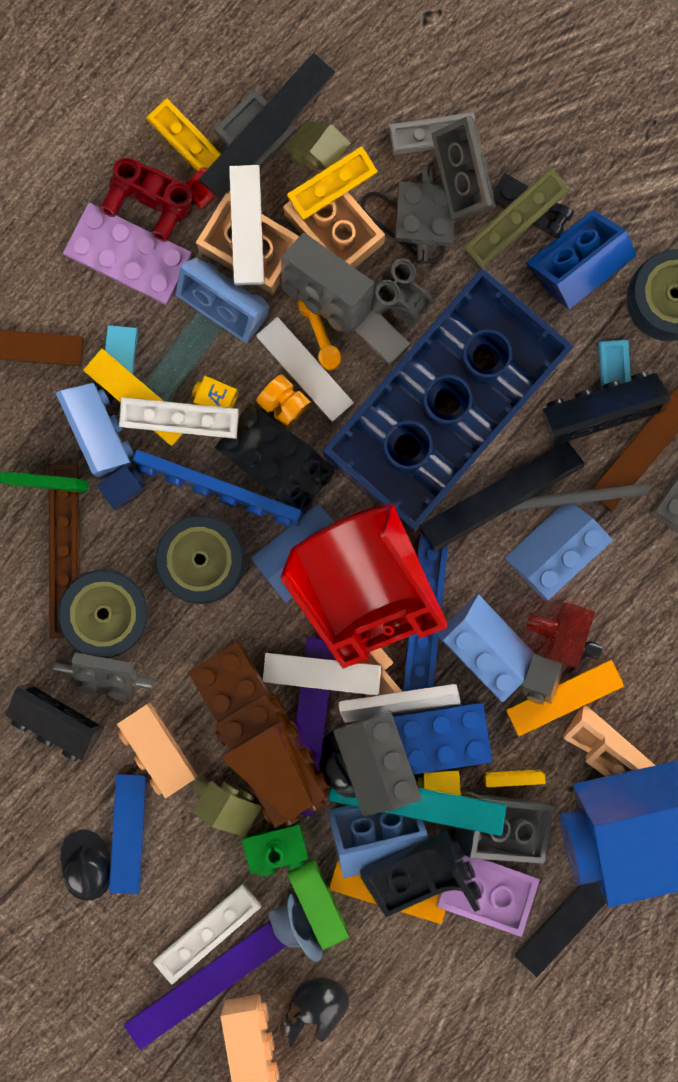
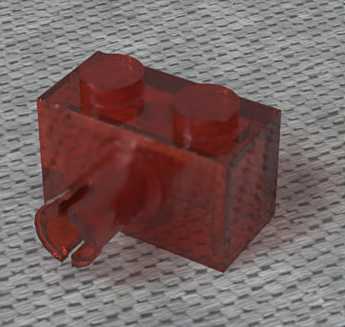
[525,602,595,668]

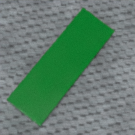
[0,471,89,493]

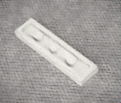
[229,165,264,286]
[256,316,354,423]
[119,397,239,438]
[263,653,382,695]
[339,684,461,723]
[153,883,262,985]

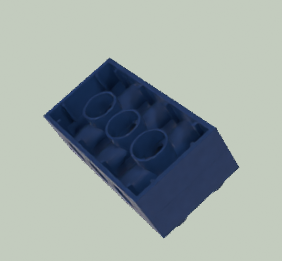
[322,268,574,534]

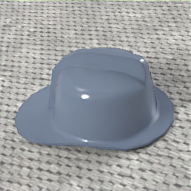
[269,893,322,962]

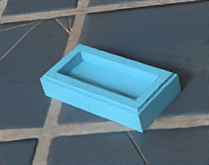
[105,325,138,374]
[598,340,631,390]

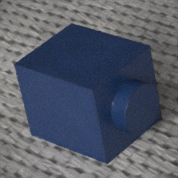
[97,465,146,511]

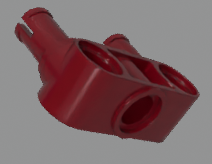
[99,158,192,242]

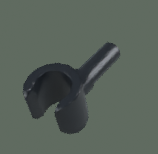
[568,641,603,677]

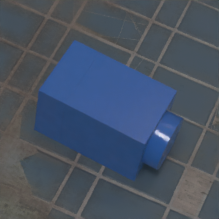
[560,760,678,907]

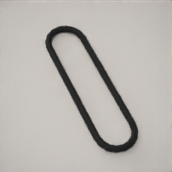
[361,192,445,264]

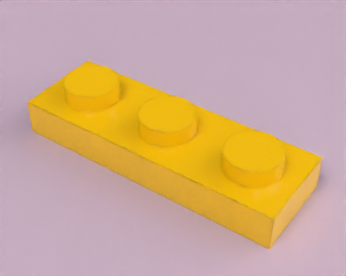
[287,146,378,221]

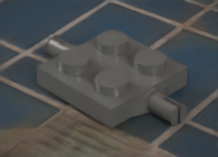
[214,90,296,168]
[394,165,454,264]
[53,652,155,700]

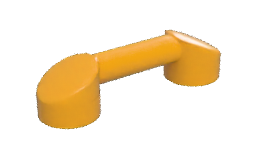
[298,300,341,371]

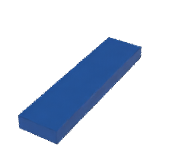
[109,773,147,894]

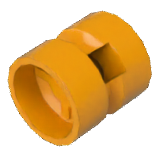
[256,374,311,429]

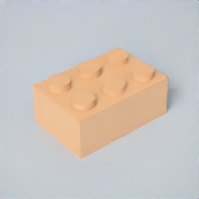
[283,192,385,268]
[196,193,300,295]
[220,994,279,1082]

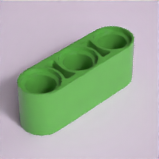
[287,859,350,950]

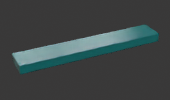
[329,786,507,836]

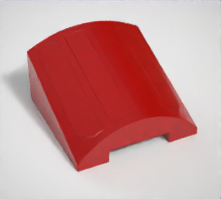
[280,504,447,669]

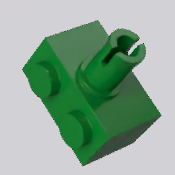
[242,820,309,877]

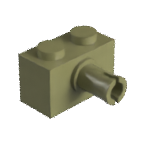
[285,121,350,171]
[192,776,262,837]

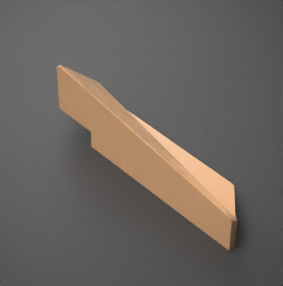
[563,705,655,777]

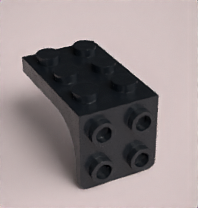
[214,403,334,513]
[359,831,482,917]

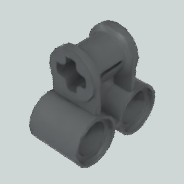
[371,258,432,324]

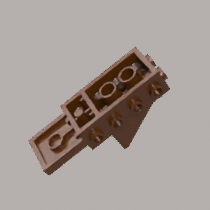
[188,641,332,828]

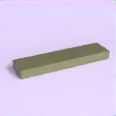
[463,167,571,269]

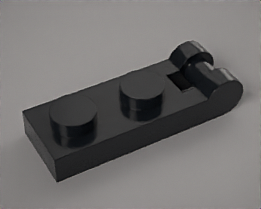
[493,173,574,238]

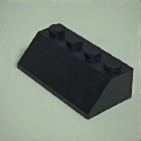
[542,372,671,447]

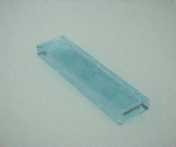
[144,311,223,402]

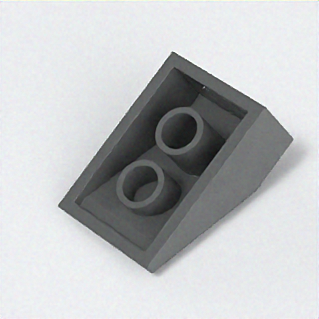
[453,790,555,864]

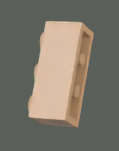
[117,703,198,799]

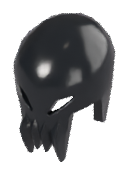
[280,977,349,1047]

